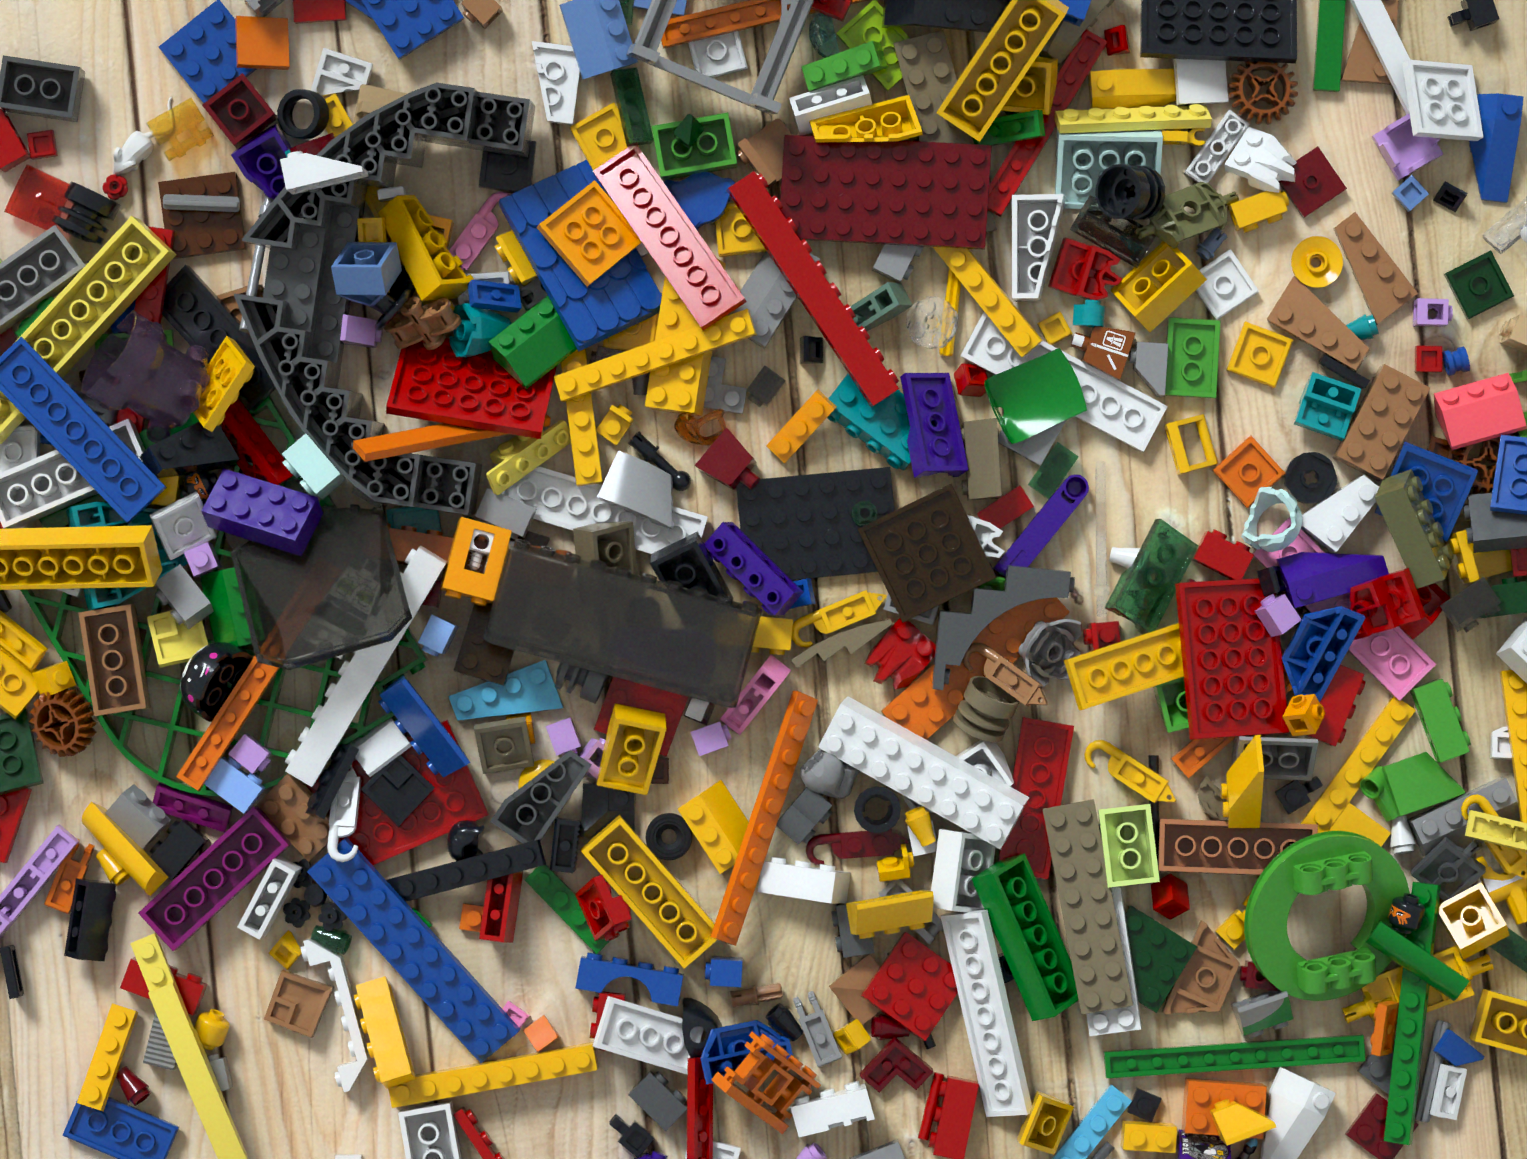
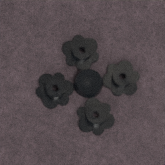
[283,859,347,931]

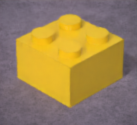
[1438,882,1510,960]

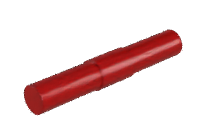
[918,1072,944,1140]

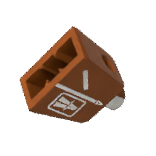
[1070,326,1136,380]

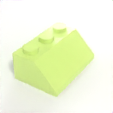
[1098,804,1160,888]

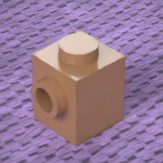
[461,0,503,29]

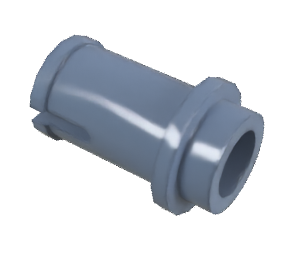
[1196,227,1227,261]

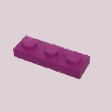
[153,782,233,833]

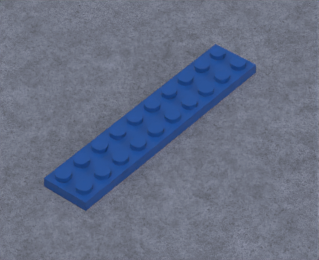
[307,837,520,1063]

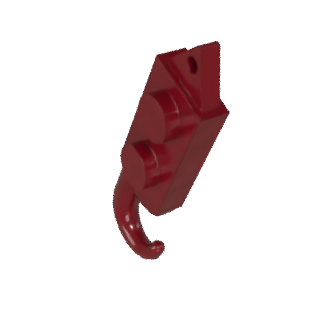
[806,829,910,865]

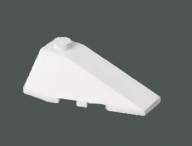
[901,740,1014,813]
[1260,1067,1336,1159]

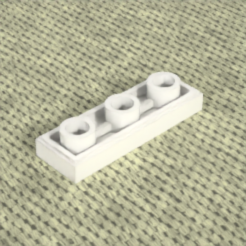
[1184,109,1250,183]

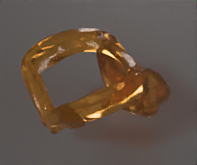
[674,408,726,445]

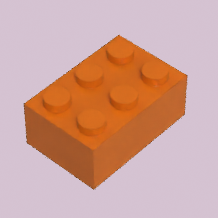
[1181,1078,1267,1139]

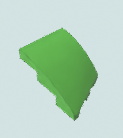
[1382,752,1465,816]

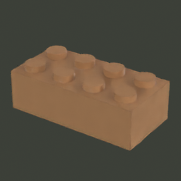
[1332,364,1430,481]
[78,604,151,716]

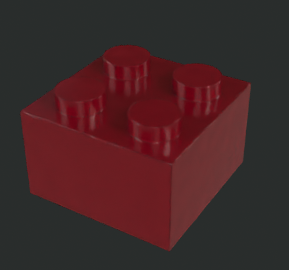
[202,73,278,149]

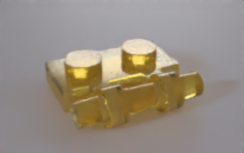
[146,97,214,161]

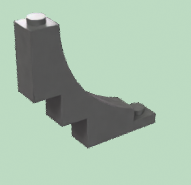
[932,565,1075,690]

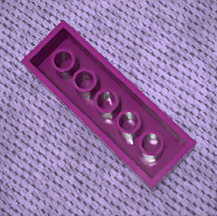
[138,806,292,951]

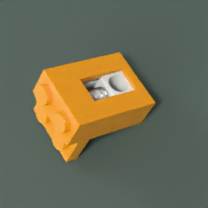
[440,517,512,606]

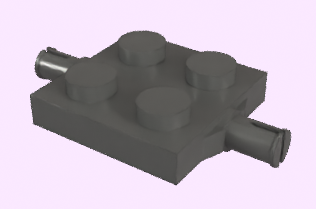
[1411,837,1486,901]

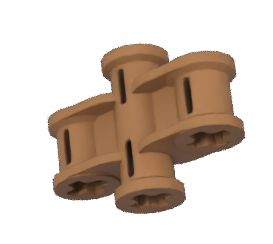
[384,296,461,350]

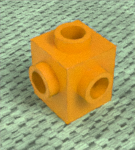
[1282,694,1325,736]

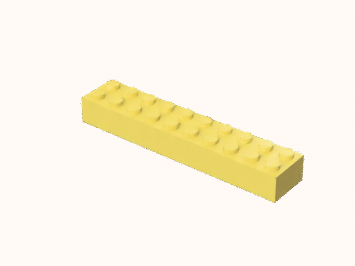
[0,216,177,444]

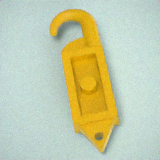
[791,590,887,648]
[1084,740,1177,803]
[1461,794,1527,879]

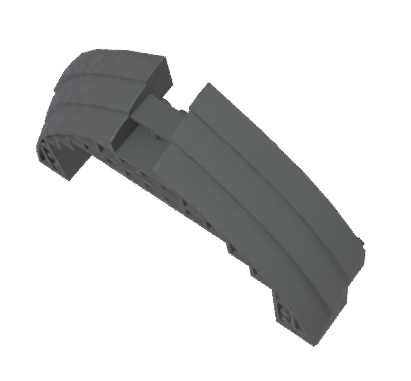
[234,83,535,515]

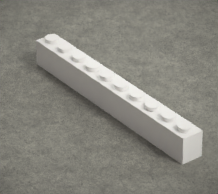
[285,546,447,787]

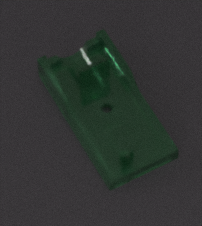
[1105,519,1198,634]

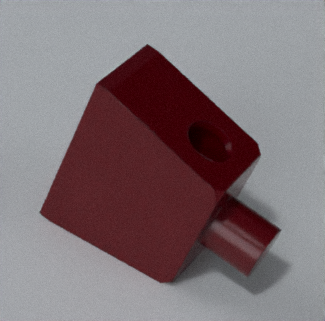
[695,428,760,490]

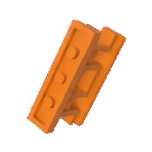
[711,1031,821,1134]

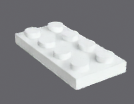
[593,996,704,1075]

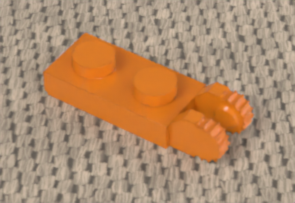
[44,839,95,914]

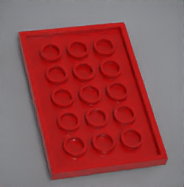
[386,338,558,439]
[1175,578,1289,740]
[305,720,489,865]

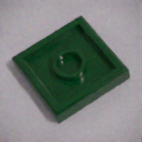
[1444,250,1514,320]

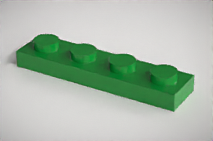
[525,865,611,954]

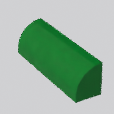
[1365,920,1470,1001]

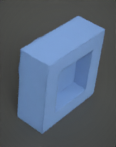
[1391,175,1429,212]

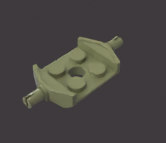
[1136,182,1239,248]

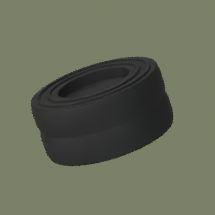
[646,813,692,860]

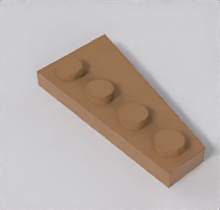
[1340,0,1398,85]
[1333,212,1418,325]
[1267,276,1370,372]

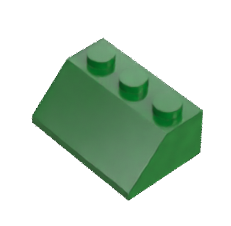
[489,296,577,389]
[200,564,267,648]

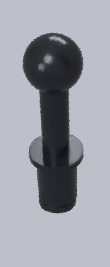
[628,431,691,491]

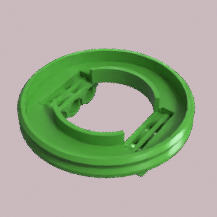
[1244,831,1410,1001]

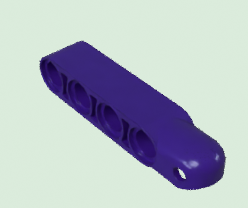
[993,474,1089,578]

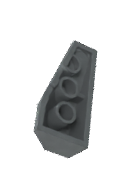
[490,750,592,844]

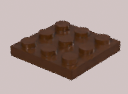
[158,172,246,259]

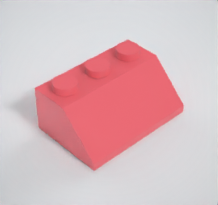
[1434,373,1527,450]

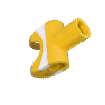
[1476,852,1527,925]

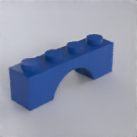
[575,952,684,1007]

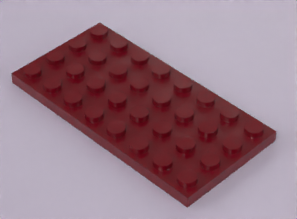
[780,135,992,250]

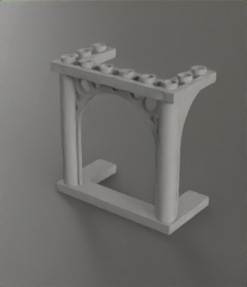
[626,0,814,115]

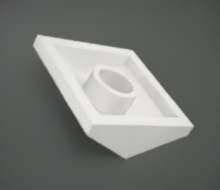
[350,713,412,777]

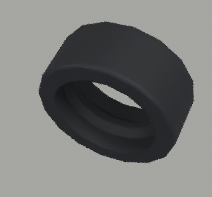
[277,89,329,139]

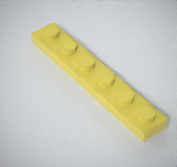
[1054,104,1212,133]

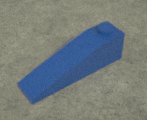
[1469,93,1524,203]

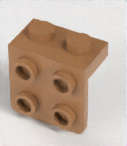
[736,119,792,189]

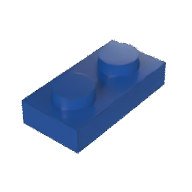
[468,280,522,313]

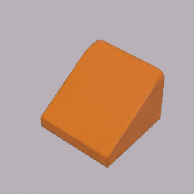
[523,1015,559,1052]

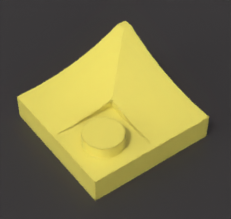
[147,610,209,668]

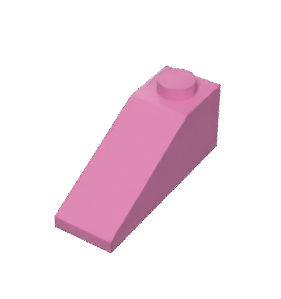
[720,655,791,735]

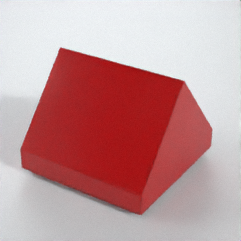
[1104,25,1130,56]

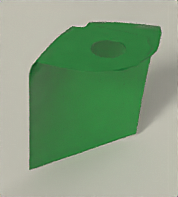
[984,348,1087,444]

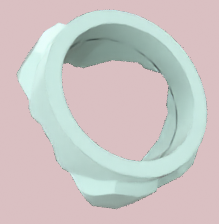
[1241,487,1302,552]

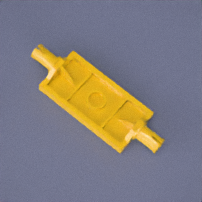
[1341,945,1494,1026]

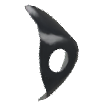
[682,998,722,1058]

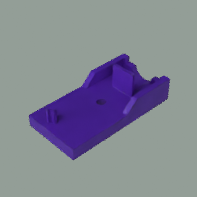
[900,373,969,478]

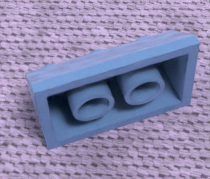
[559,0,638,80]

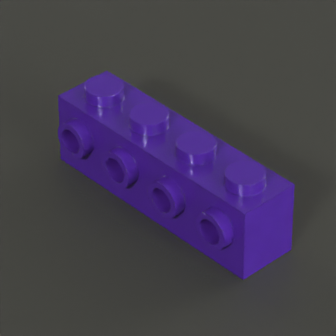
[704,522,803,616]

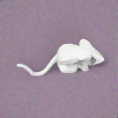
[113,97,175,176]

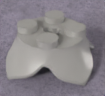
[1018,619,1082,687]

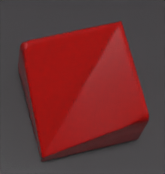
[954,363,988,397]

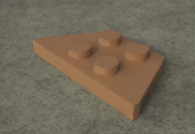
[1162,920,1240,1014]

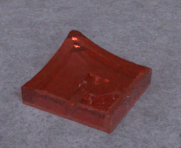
[4,164,70,230]

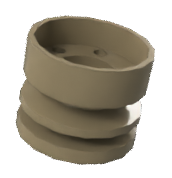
[953,676,1020,742]

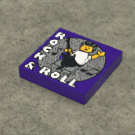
[1177,1129,1231,1159]

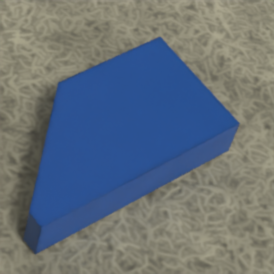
[1433,1029,1485,1066]

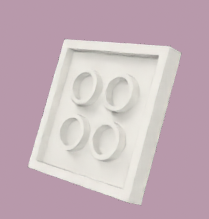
[1402,60,1483,141]

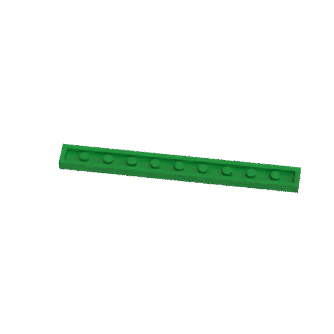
[1384,882,1441,1145]
[1104,1034,1365,1078]

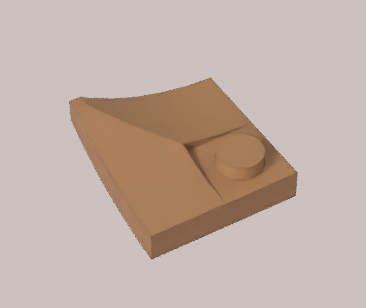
[829,954,880,1025]
[264,970,334,1038]

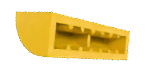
[81,802,168,896]

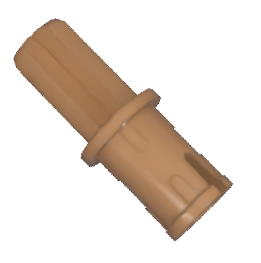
[730,983,783,1008]

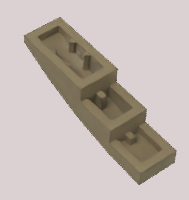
[791,619,893,668]

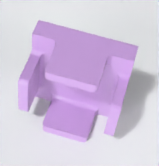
[1372,114,1443,181]

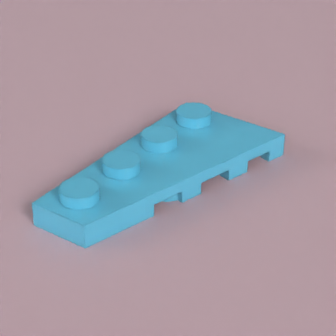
[448,660,564,720]

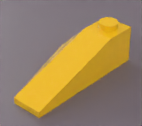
[1088,69,1176,109]
[809,95,923,142]

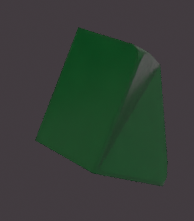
[674,114,704,149]

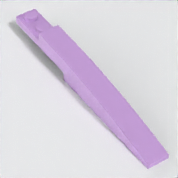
[0,824,79,939]

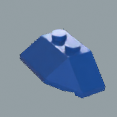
[1282,606,1366,702]
[700,1020,793,1084]

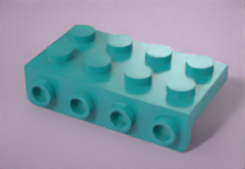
[827,374,935,470]

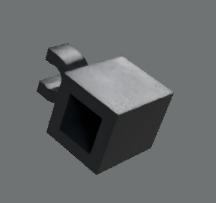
[1447,0,1499,31]

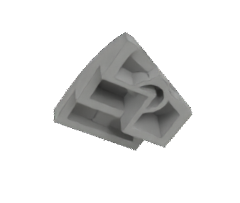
[597,451,674,529]

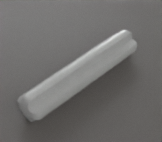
[163,194,240,212]

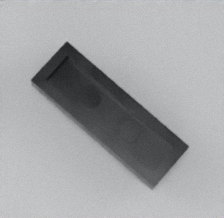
[305,743,359,819]

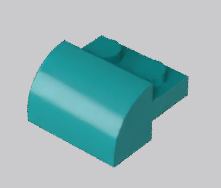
[1294,372,1361,441]

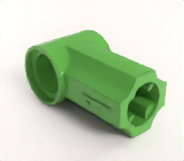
[1360,766,1399,822]

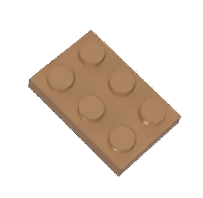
[257,773,330,862]

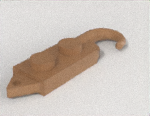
[963,643,1048,707]

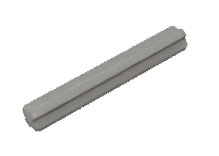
[1415,1020,1451,1122]

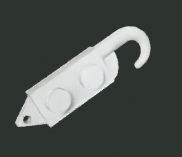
[327,765,362,862]

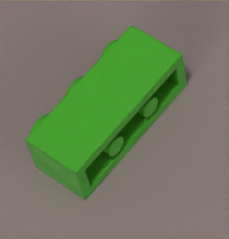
[801,41,888,91]
[1410,679,1471,763]

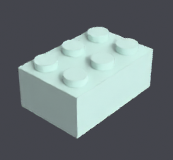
[282,434,346,500]

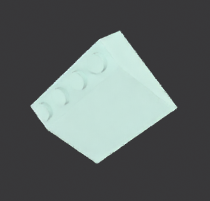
[1055,129,1163,209]

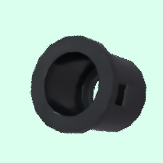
[854,786,901,833]

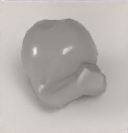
[800,749,861,798]

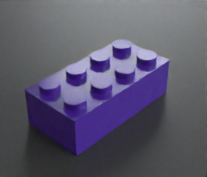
[201,468,323,556]

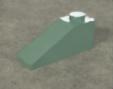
[850,282,913,331]

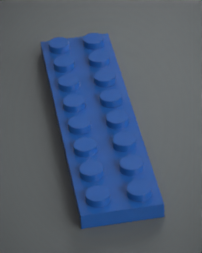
[0,337,167,524]

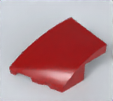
[1350,568,1426,640]

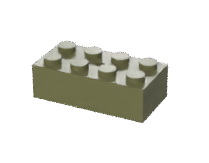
[1375,469,1454,589]

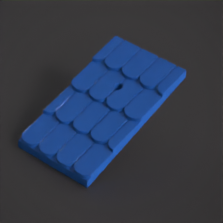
[499,160,662,352]

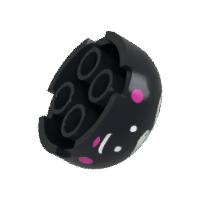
[180,642,253,722]

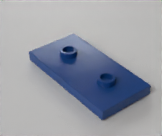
[62,1097,180,1159]

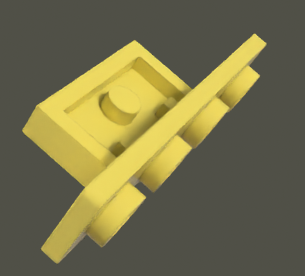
[486,420,571,495]

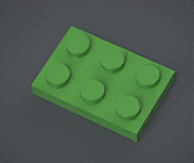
[1165,317,1221,399]

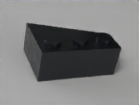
[139,422,240,478]

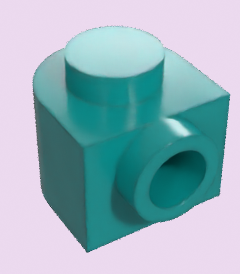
[1073,300,1105,328]

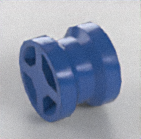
[1442,346,1470,376]

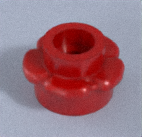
[103,174,128,200]

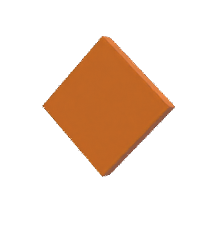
[235,16,290,70]
[1212,436,1285,508]

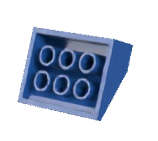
[378,674,470,777]

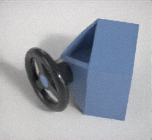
[331,242,411,331]

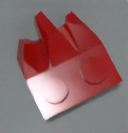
[1048,238,1122,300]
[864,618,936,690]

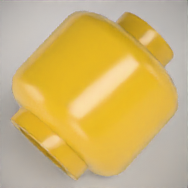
[194,1009,230,1050]

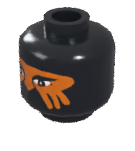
[180,471,218,505]
[1388,893,1426,934]

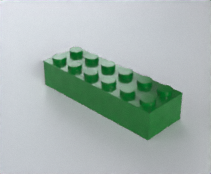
[971,853,1079,1021]

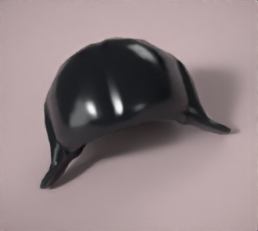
[447,820,484,861]

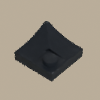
[361,755,435,827]
[580,782,636,837]

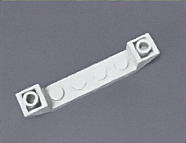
[301,938,370,1092]

